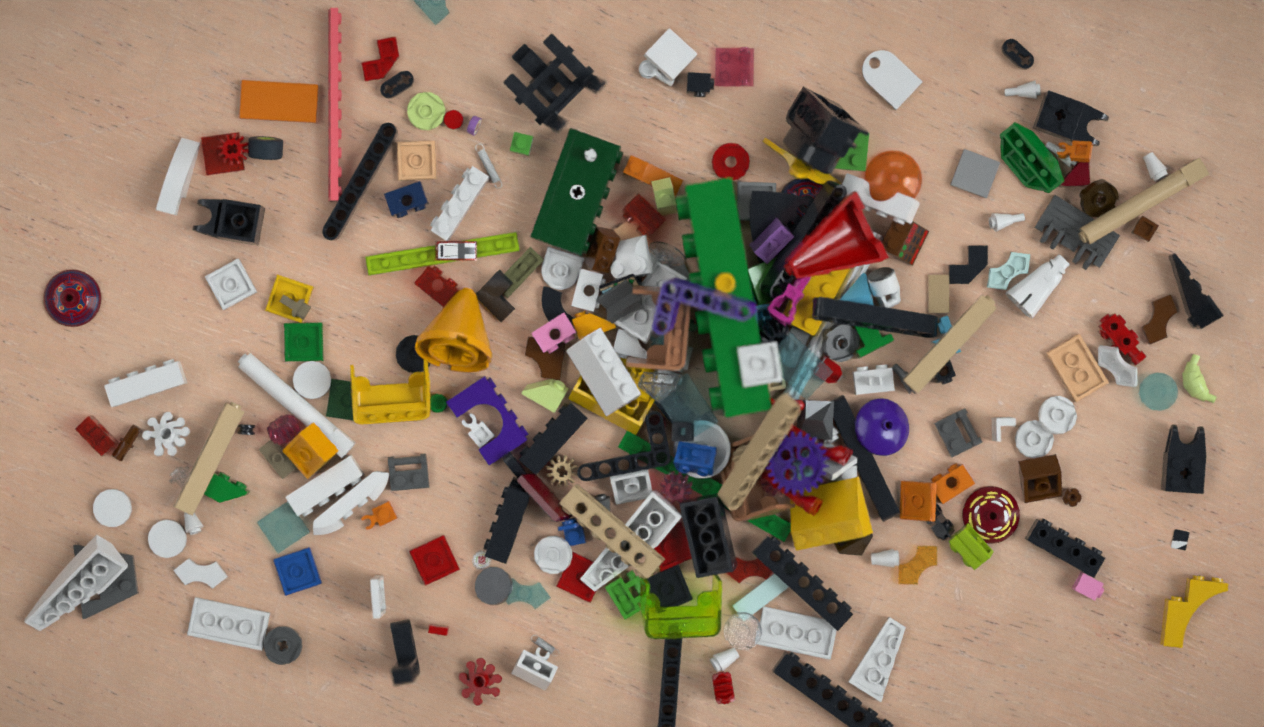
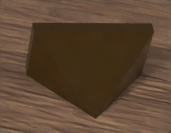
[834,533,873,556]

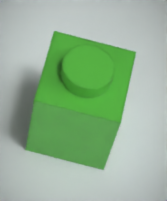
[510,132,534,157]

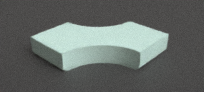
[987,252,1031,290]

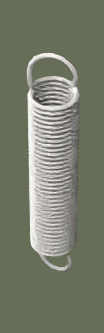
[475,144,502,189]

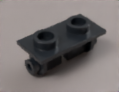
[926,503,955,541]

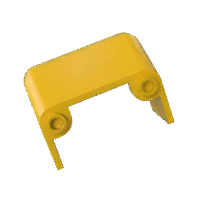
[350,359,430,425]

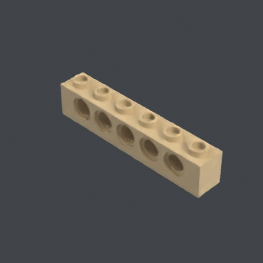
[560,484,665,579]

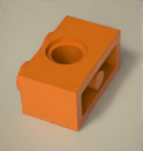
[931,463,975,504]

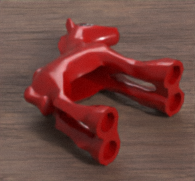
[760,398,853,516]

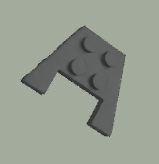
[73,544,139,619]

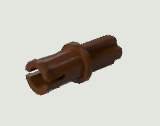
[112,424,141,461]

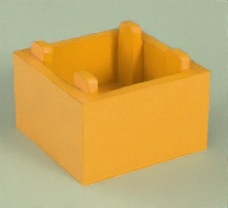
[282,422,339,479]

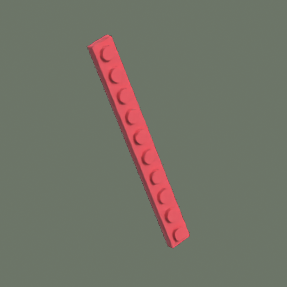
[328,8,342,201]

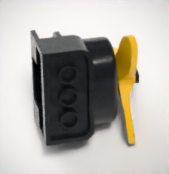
[762,86,869,185]

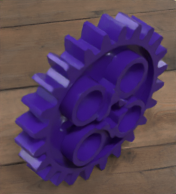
[766,432,829,495]

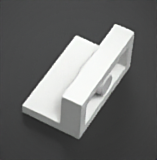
[991,417,1016,442]

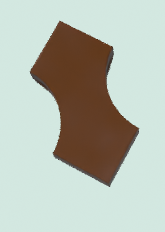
[1142,294,1178,345]

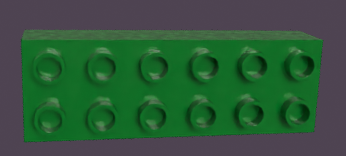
[675,177,772,418]

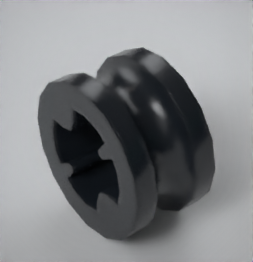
[238,424,255,435]

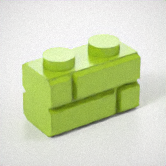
[948,523,994,570]

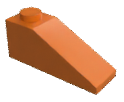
[623,155,683,197]

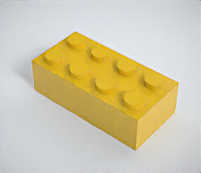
[782,269,849,336]

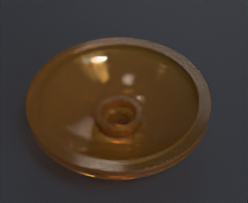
[864,150,922,201]

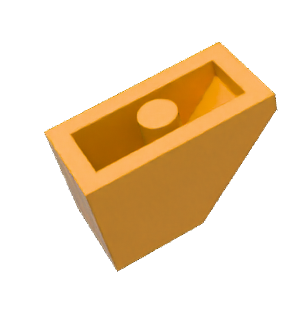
[572,311,616,340]

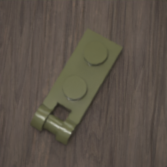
[503,247,544,299]

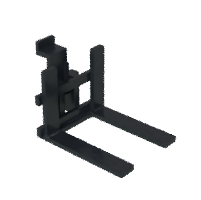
[503,34,607,133]

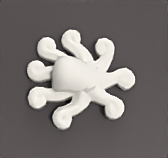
[142,412,190,456]

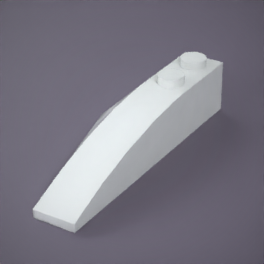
[580,490,682,592]
[24,535,128,631]

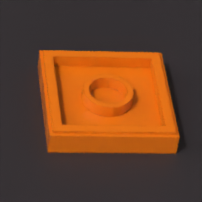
[900,481,937,522]

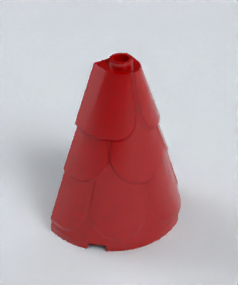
[784,191,889,279]

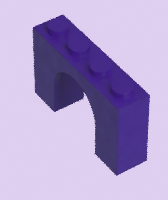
[447,376,529,466]

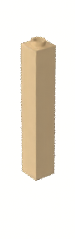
[902,295,997,393]
[174,402,244,516]

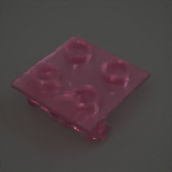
[715,47,754,87]

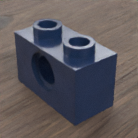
[384,181,429,218]

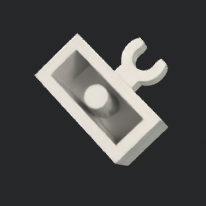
[853,364,895,395]
[511,647,558,691]

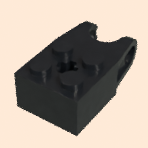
[1033,90,1109,146]
[192,199,265,246]
[1161,424,1206,494]

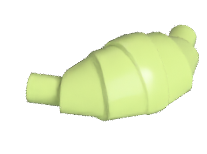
[1182,354,1217,403]

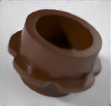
[1063,488,1082,507]

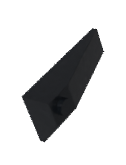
[1169,253,1224,329]

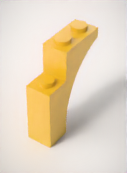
[1160,575,1229,648]

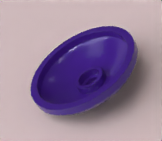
[855,398,909,456]

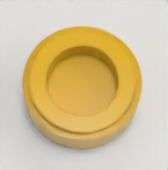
[715,273,735,293]

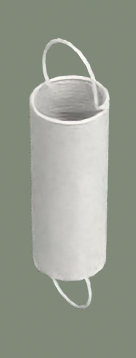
[531,635,559,656]

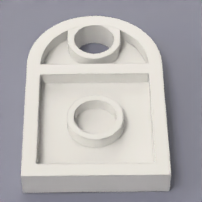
[862,50,923,110]

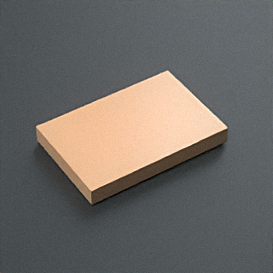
[1046,334,1109,403]

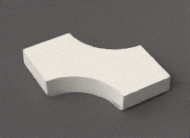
[1098,345,1138,387]
[174,558,228,589]

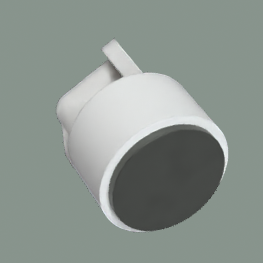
[867,267,901,308]

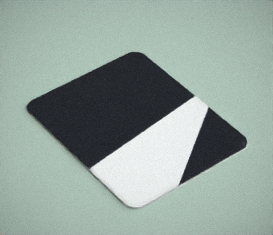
[1171,529,1189,551]

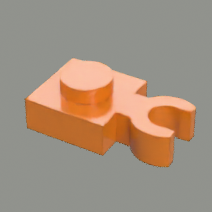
[1057,141,1093,162]
[361,501,398,530]

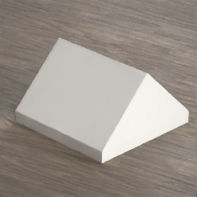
[610,469,652,505]

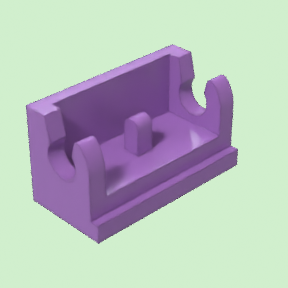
[749,217,794,264]

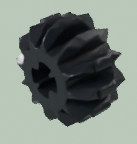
[758,318,790,349]

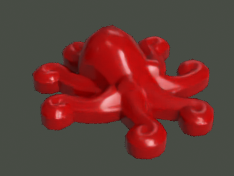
[459,658,502,706]

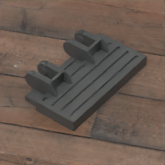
[1034,195,1120,270]

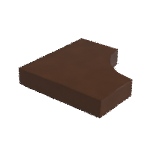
[525,337,566,380]

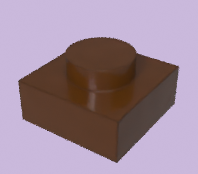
[1132,216,1159,242]

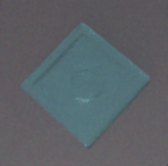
[257,501,310,554]

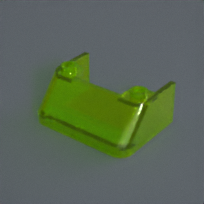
[640,574,722,639]

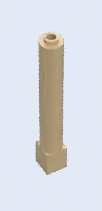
[1078,158,1209,245]

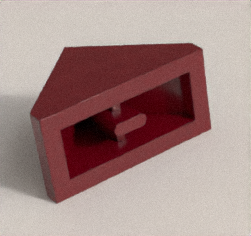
[1059,162,1090,187]

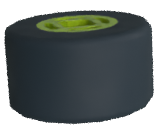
[248,136,283,160]

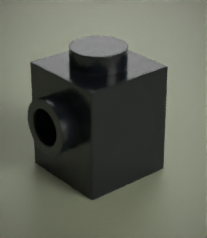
[686,72,714,97]

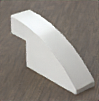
[156,138,201,216]

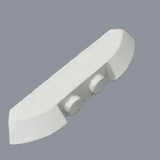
[313,471,389,535]

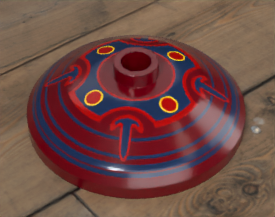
[44,270,102,327]

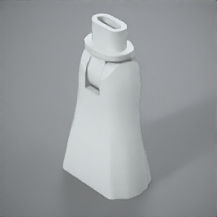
[1005,254,1070,319]

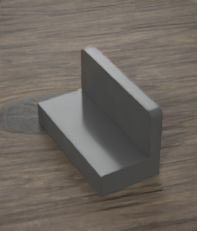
[597,280,642,324]

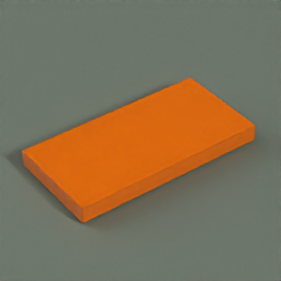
[239,80,319,123]

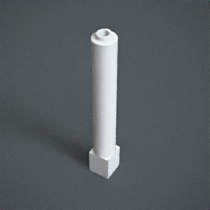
[238,353,356,458]

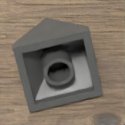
[797,400,834,440]

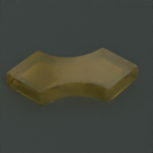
[898,546,937,584]

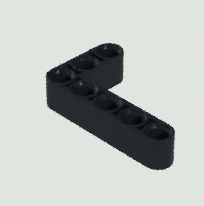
[577,411,670,481]
[390,619,420,687]

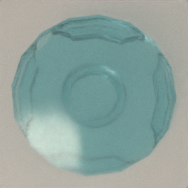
[1139,373,1178,411]

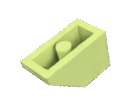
[651,177,677,216]
[521,379,569,413]

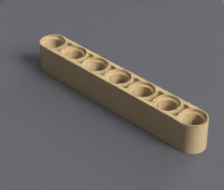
[718,394,801,510]

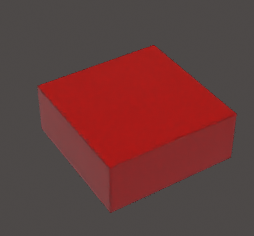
[428,624,449,636]

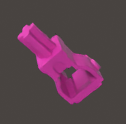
[767,277,811,326]

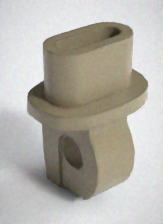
[280,295,311,320]

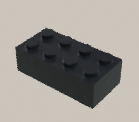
[679,493,737,578]

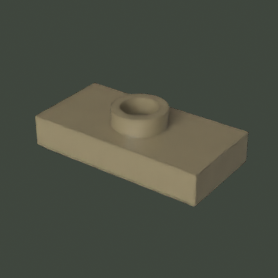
[259,437,297,479]

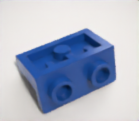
[674,441,717,477]

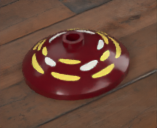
[962,486,1020,544]

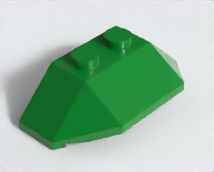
[1000,122,1064,193]

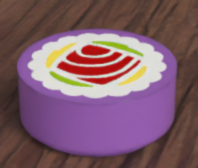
[467,116,482,136]

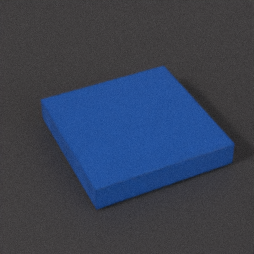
[273,547,322,596]

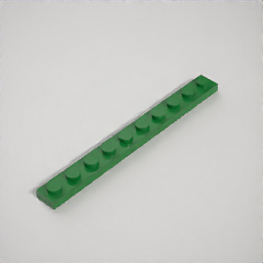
[618,431,791,542]

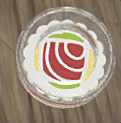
[472,550,491,570]

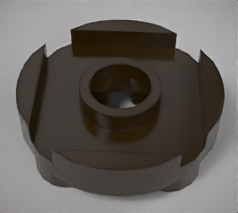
[1079,179,1119,218]

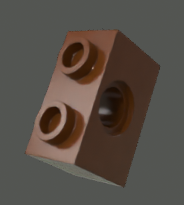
[584,226,621,273]

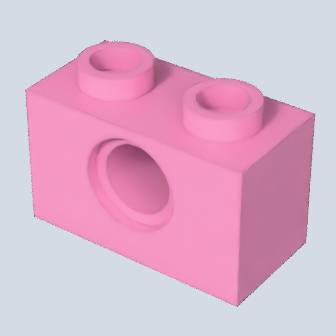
[532,313,576,354]

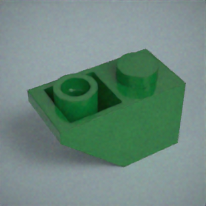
[204,472,250,503]

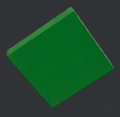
[284,323,324,362]

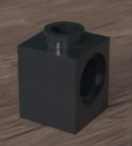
[934,360,956,385]

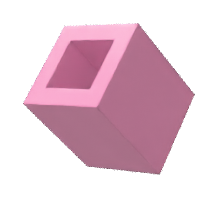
[1072,572,1104,601]

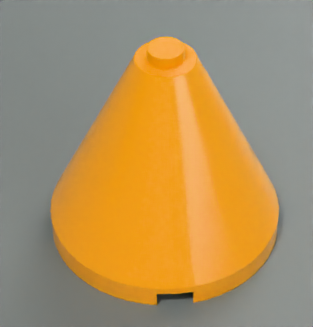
[415,288,492,373]

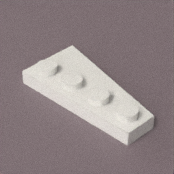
[848,617,906,702]

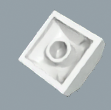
[611,235,653,280]

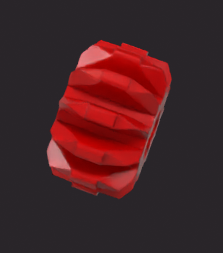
[217,133,249,166]
[712,671,735,705]

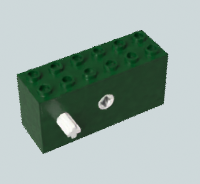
[530,128,624,257]

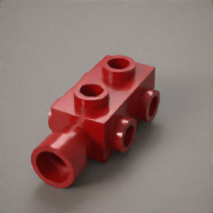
[1098,313,1147,366]

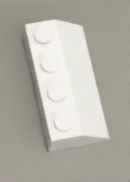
[566,328,641,416]

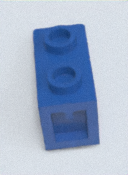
[558,518,586,546]

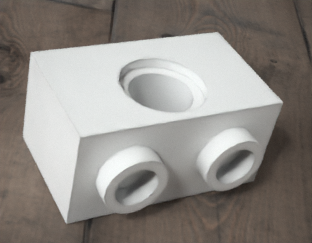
[571,269,606,312]

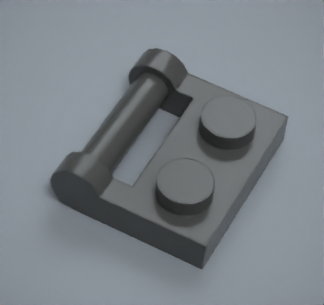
[934,408,982,457]
[388,453,430,491]

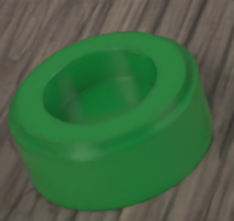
[430,394,448,413]

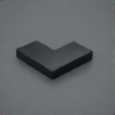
[476,270,515,322]

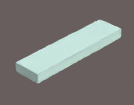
[732,563,802,621]

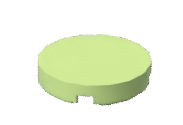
[407,92,446,130]

